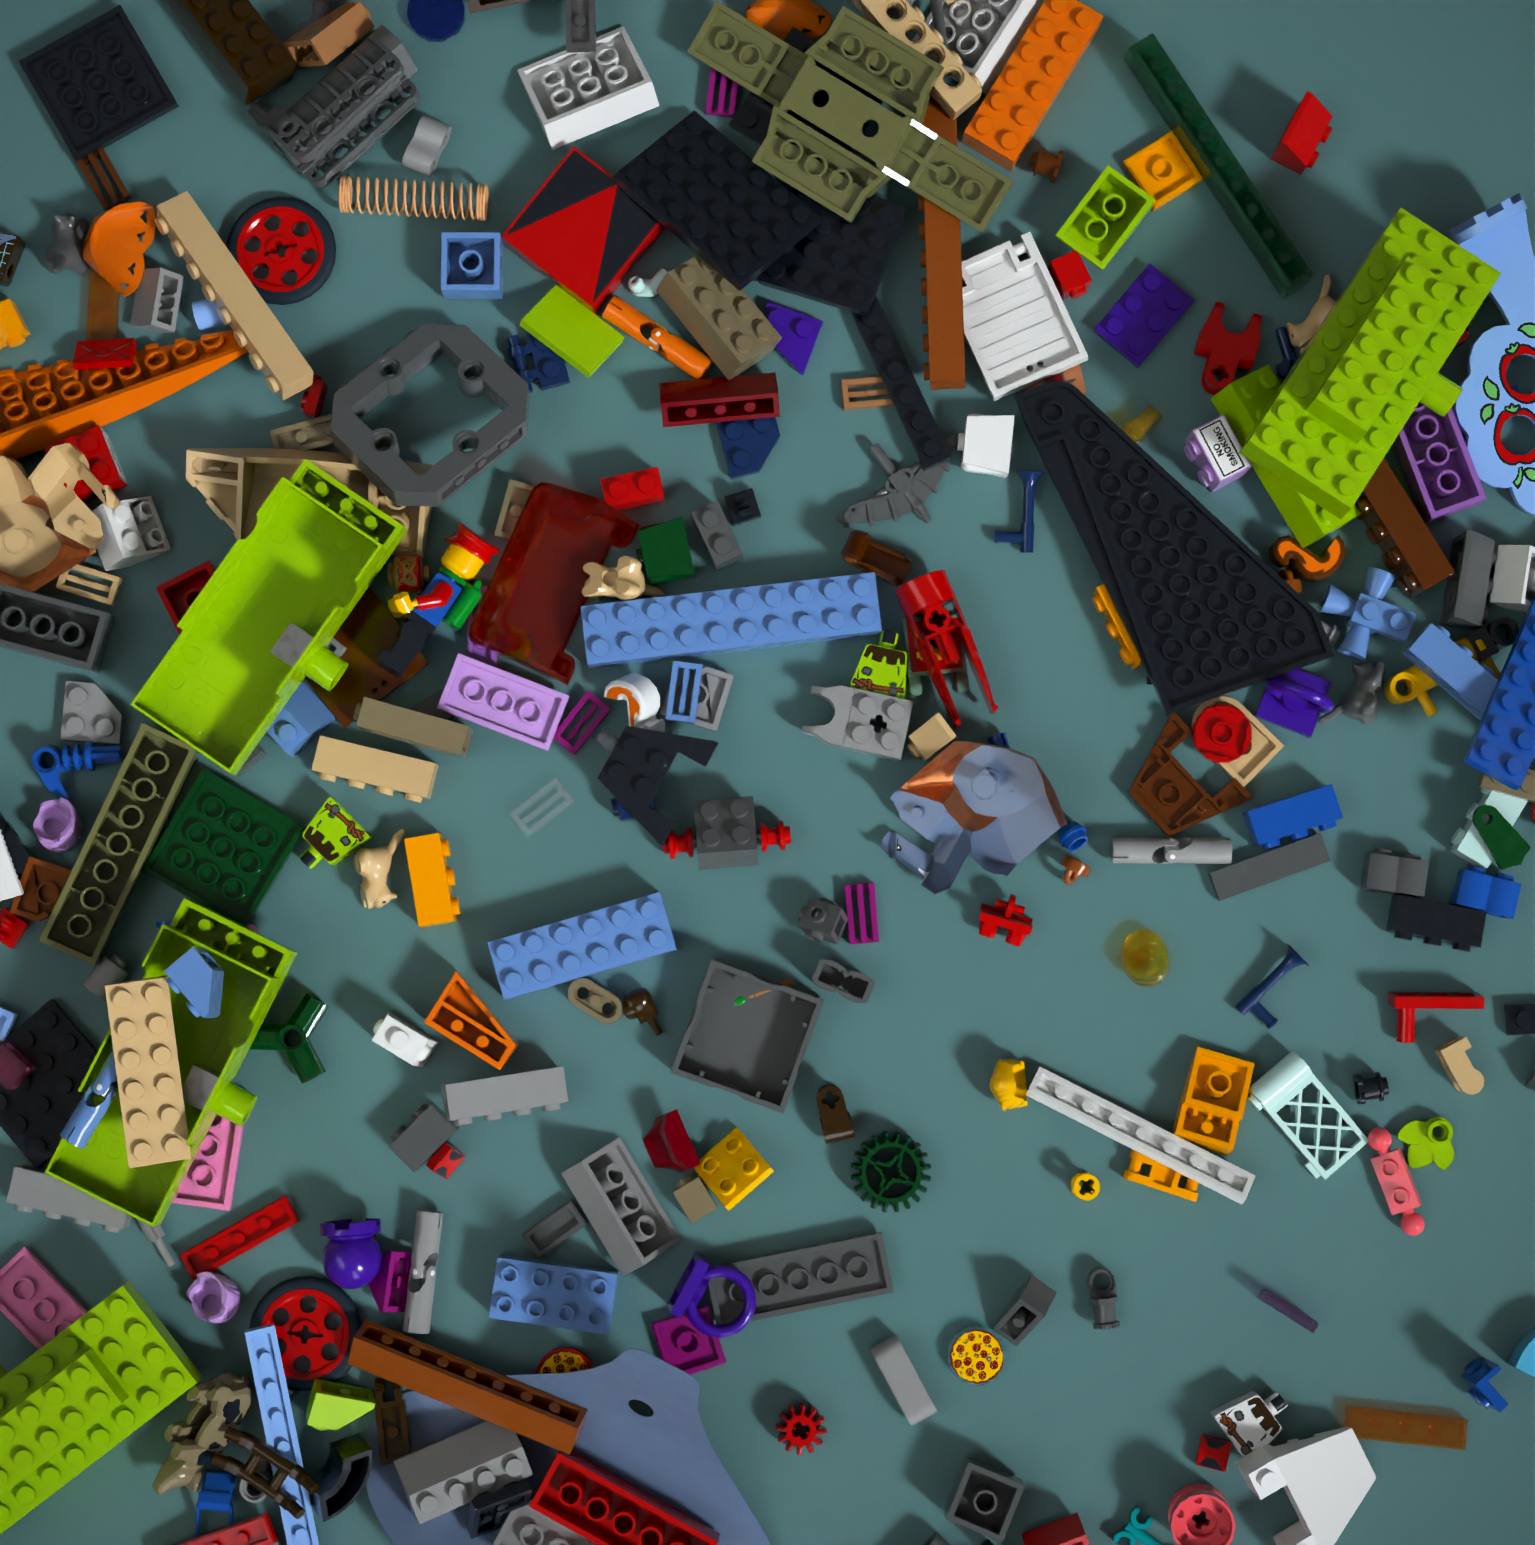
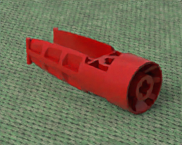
[895,570,998,729]

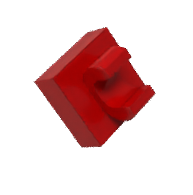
[0,908,30,949]

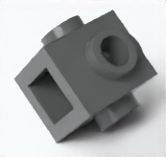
[798,898,848,945]

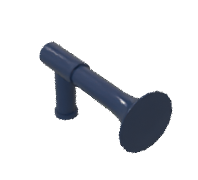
[995,470,1045,553]
[1235,943,1309,1029]

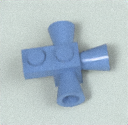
[1319,567,1416,660]

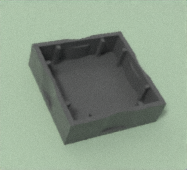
[670,959,824,1114]

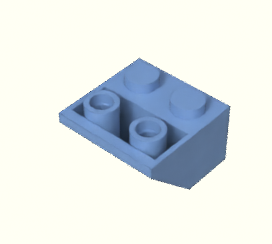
[164,947,224,1018]

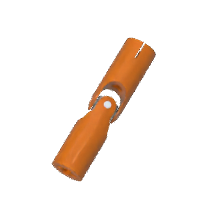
[602,296,713,380]

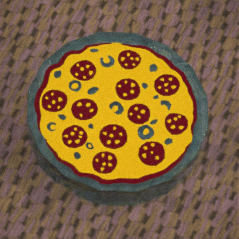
[947,1325,1007,1386]

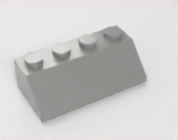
[561,1137,681,1277]
[393,1420,533,1524]

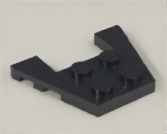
[598,726,718,845]

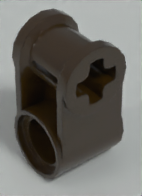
[816,1084,855,1144]

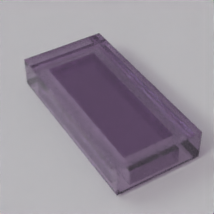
[1257,1289,1319,1333]

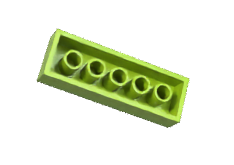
[1211,364,1361,548]

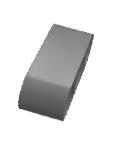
[870,1334,938,1426]

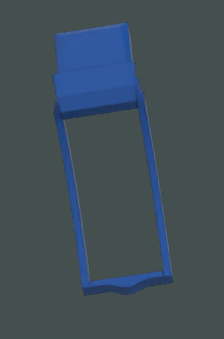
[195,1470,236,1536]

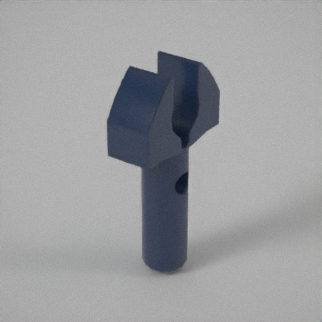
[1275,327,1299,380]

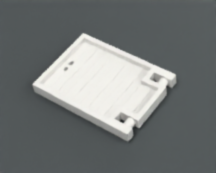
[962,232,1088,402]

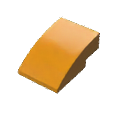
[1172,1046,1255,1155]

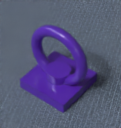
[1254,669,1334,738]
[667,1251,756,1338]

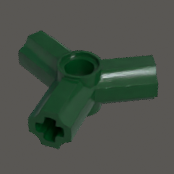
[250,993,329,1084]

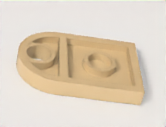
[1190,696,1284,787]

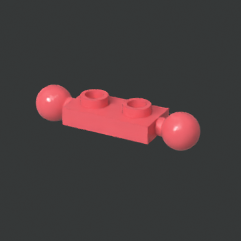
[1368,1127,1425,1236]

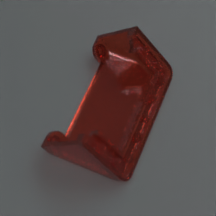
[468,482,640,685]

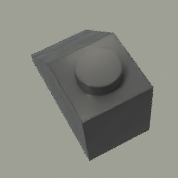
[992,1275,1057,1347]

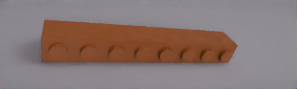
[347,1319,588,1455]

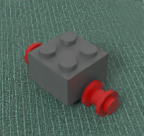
[663,796,791,870]

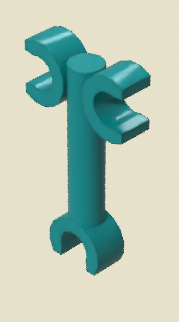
[1112,1505,1163,1545]

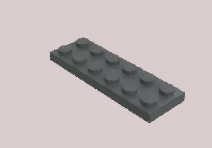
[708,1232,894,1325]

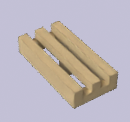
[55,564,123,607]

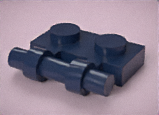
[507,332,570,393]

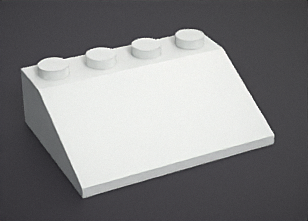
[912,0,1045,94]
[517,26,659,150]

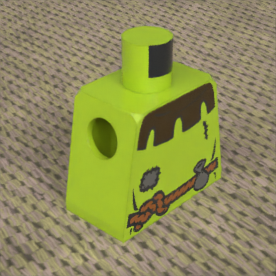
[849,630,907,699]
[299,797,373,869]

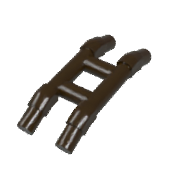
[209,1426,320,1519]

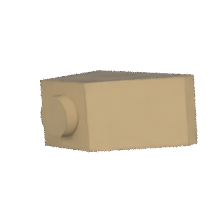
[907,712,957,762]

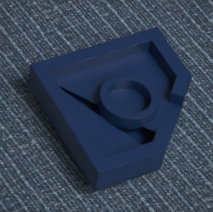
[716,417,780,480]

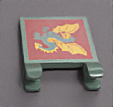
[902,614,969,698]

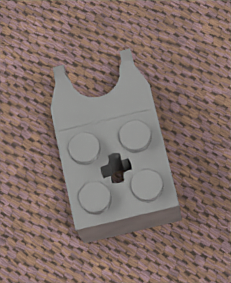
[802,685,914,762]

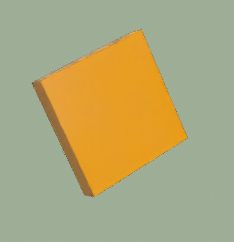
[1122,130,1203,211]

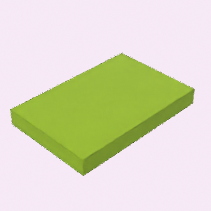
[520,285,625,378]

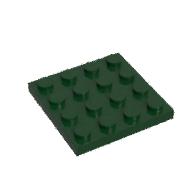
[142,768,306,927]

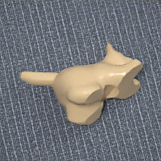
[1286,274,1335,355]
[581,556,665,601]
[353,829,406,909]

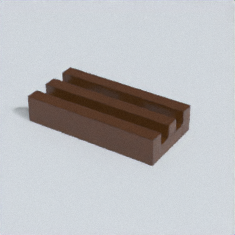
[77,147,132,211]

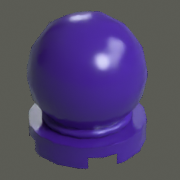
[320,1218,382,1289]

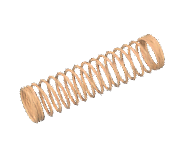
[338,175,488,221]

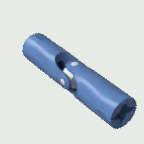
[60,1048,118,1149]

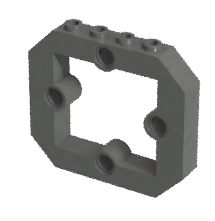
[331,324,530,507]

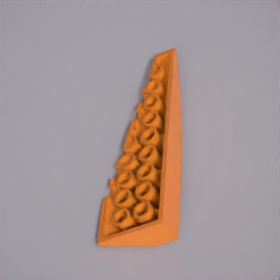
[0,329,248,459]

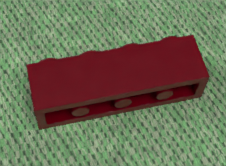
[659,372,780,427]

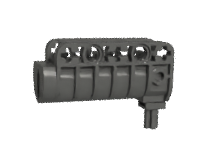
[247,25,420,188]

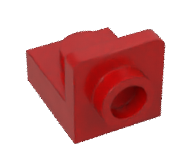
[301,374,328,419]

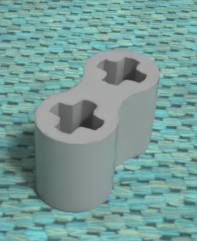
[402,115,452,177]

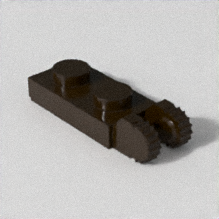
[374,1378,412,1465]

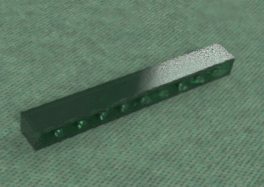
[1124,33,1313,299]

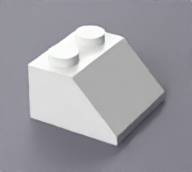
[1490,545,1535,612]

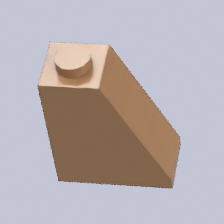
[282,1,375,68]

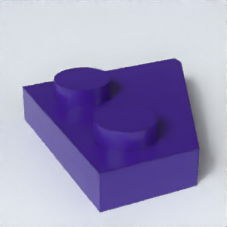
[763,302,823,375]

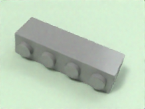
[441,1066,568,1126]
[6,1165,132,1233]

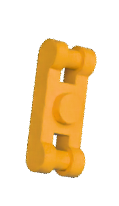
[1122,1149,1199,1202]

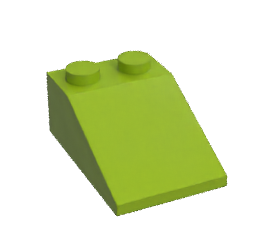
[1055,165,1155,271]

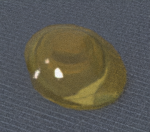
[1121,929,1170,986]

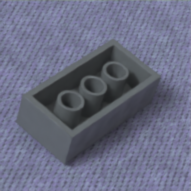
[0,584,115,674]

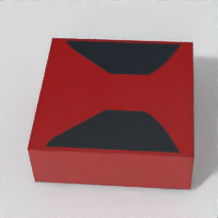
[426,1142,466,1180]
[1195,1434,1232,1472]

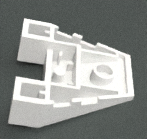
[1235,1426,1376,1545]

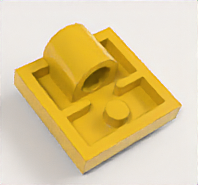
[694,1127,774,1211]

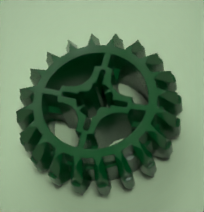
[850,1131,931,1212]

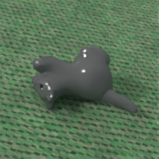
[45,213,89,274]
[1318,661,1385,724]

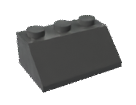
[1440,529,1497,631]

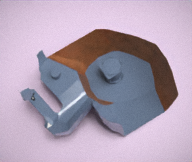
[880,741,1068,894]

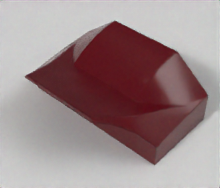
[643,1109,700,1173]

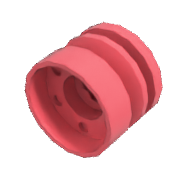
[1167,1483,1235,1545]

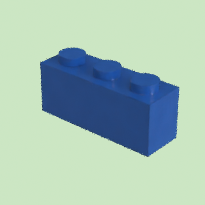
[1242,784,1343,850]

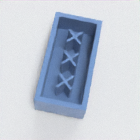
[489,1254,619,1335]

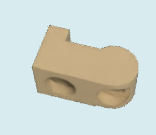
[1434,1036,1484,1095]

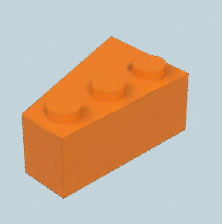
[424,971,519,1070]

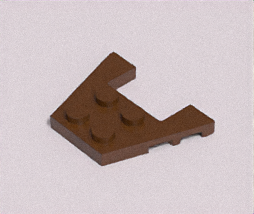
[1127,713,1253,837]

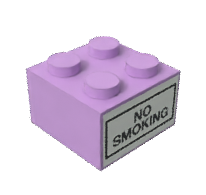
[1183,414,1251,493]

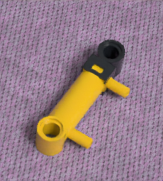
[1384,617,1519,717]

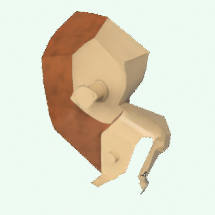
[0,443,120,591]

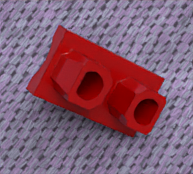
[978,894,1033,947]

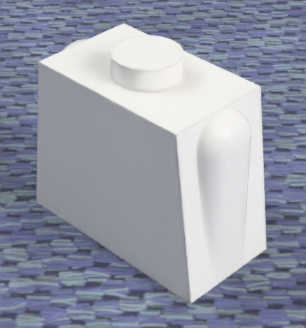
[957,414,1015,478]
[372,1011,439,1067]

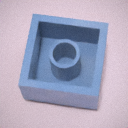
[441,232,503,299]

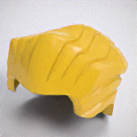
[989,1058,1028,1111]

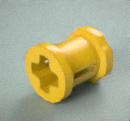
[1070,1172,1100,1201]

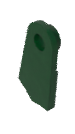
[1472,805,1530,870]

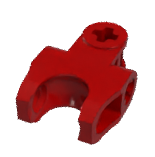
[1194,301,1262,395]

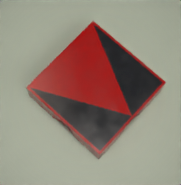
[501,146,666,315]

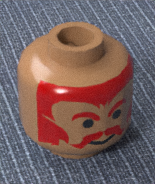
[387,555,431,593]

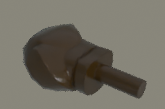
[623,987,662,1036]

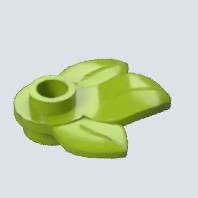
[1397,1117,1455,1170]

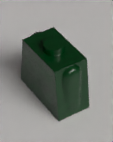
[635,517,695,584]

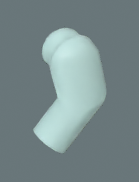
[628,268,667,297]

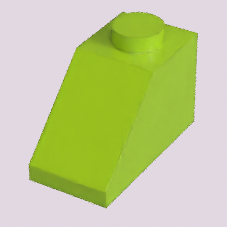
[306,1379,375,1431]

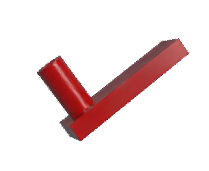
[1388,992,1484,1043]

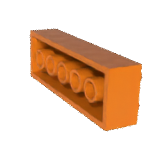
[961,0,1104,172]

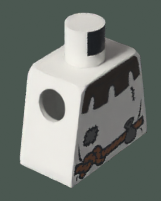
[1210,1391,1288,1457]

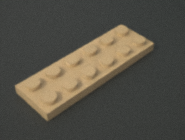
[104,975,191,1168]

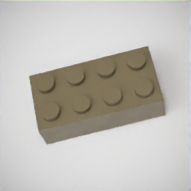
[656,255,782,380]

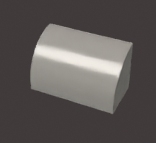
[130,267,184,333]

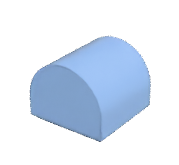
[192,298,229,332]

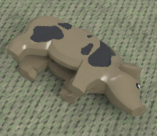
[152,1372,252,1497]

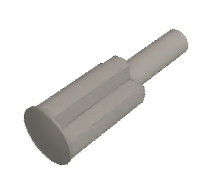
[137,1219,175,1267]

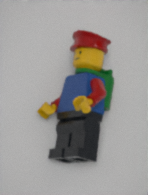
[373,522,500,678]

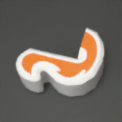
[604,673,665,732]

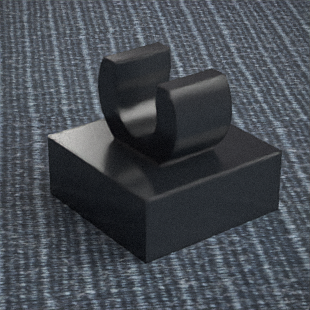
[724,488,761,526]

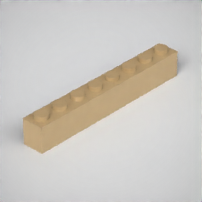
[155,191,313,401]

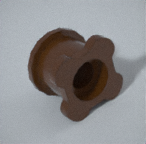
[1029,147,1064,183]

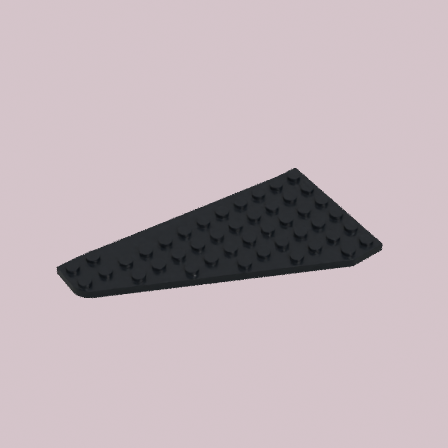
[1015,381,1334,716]

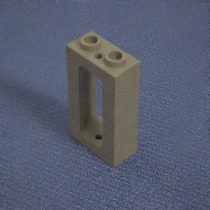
[353,697,473,759]

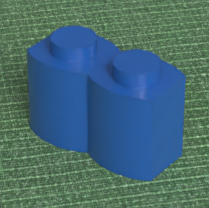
[1450,865,1521,919]

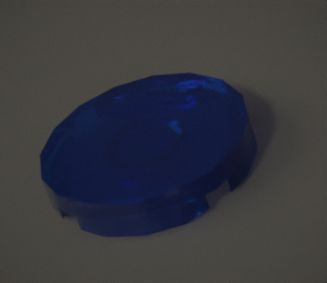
[407,0,465,42]

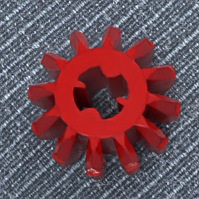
[775,1402,827,1455]

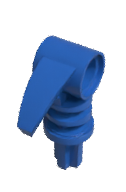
[32,741,123,799]

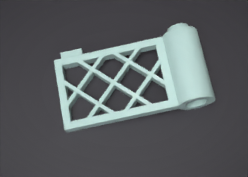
[1247,1050,1368,1180]

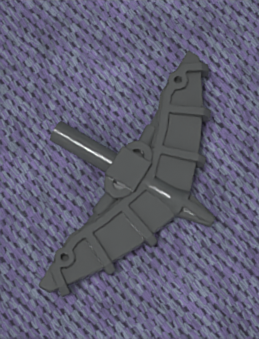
[836,433,957,528]

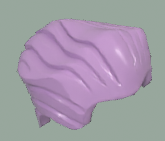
[33,797,83,852]
[186,1271,240,1323]

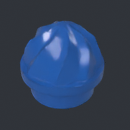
[1058,821,1088,852]

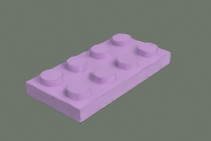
[437,653,569,751]

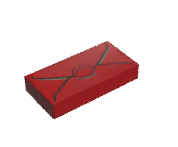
[73,338,137,370]

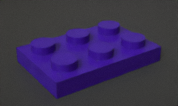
[1093,263,1194,368]

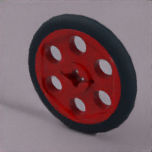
[227,197,336,305]
[249,1276,362,1391]

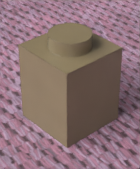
[673,1174,717,1223]

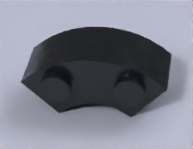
[309,1433,372,1522]

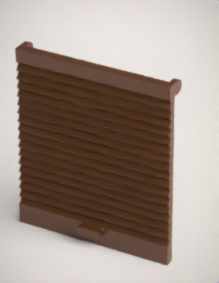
[305,587,429,728]

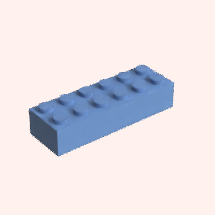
[487,892,677,1000]

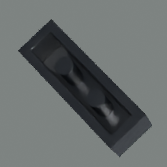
[1386,895,1487,952]

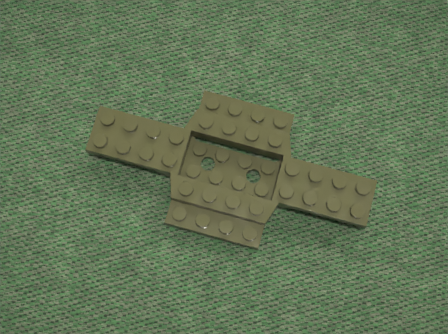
[687,0,1014,233]

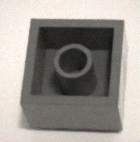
[943,1456,1025,1542]

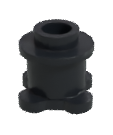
[1353,1072,1389,1104]

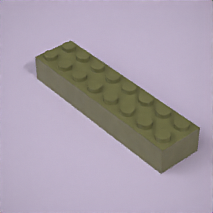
[39,723,198,966]

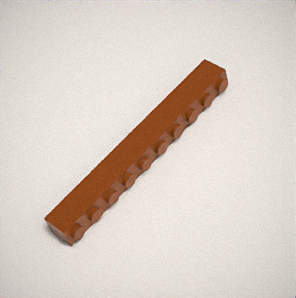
[918,99,966,390]

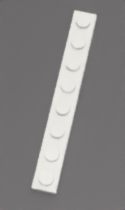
[1026,1066,1256,1205]

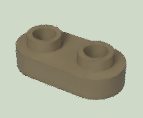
[568,978,623,1024]

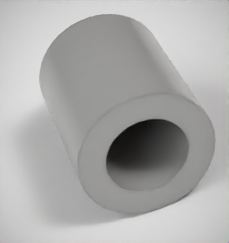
[83,954,129,1001]

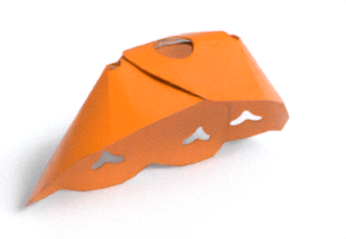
[745,0,832,41]
[82,201,156,297]

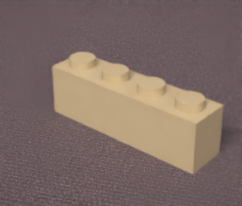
[311,736,439,803]

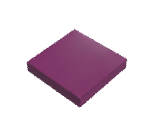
[651,1304,727,1374]

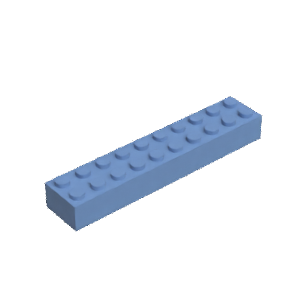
[581,572,882,669]

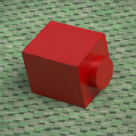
[1048,251,1092,300]

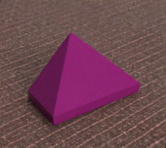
[368,1251,412,1312]

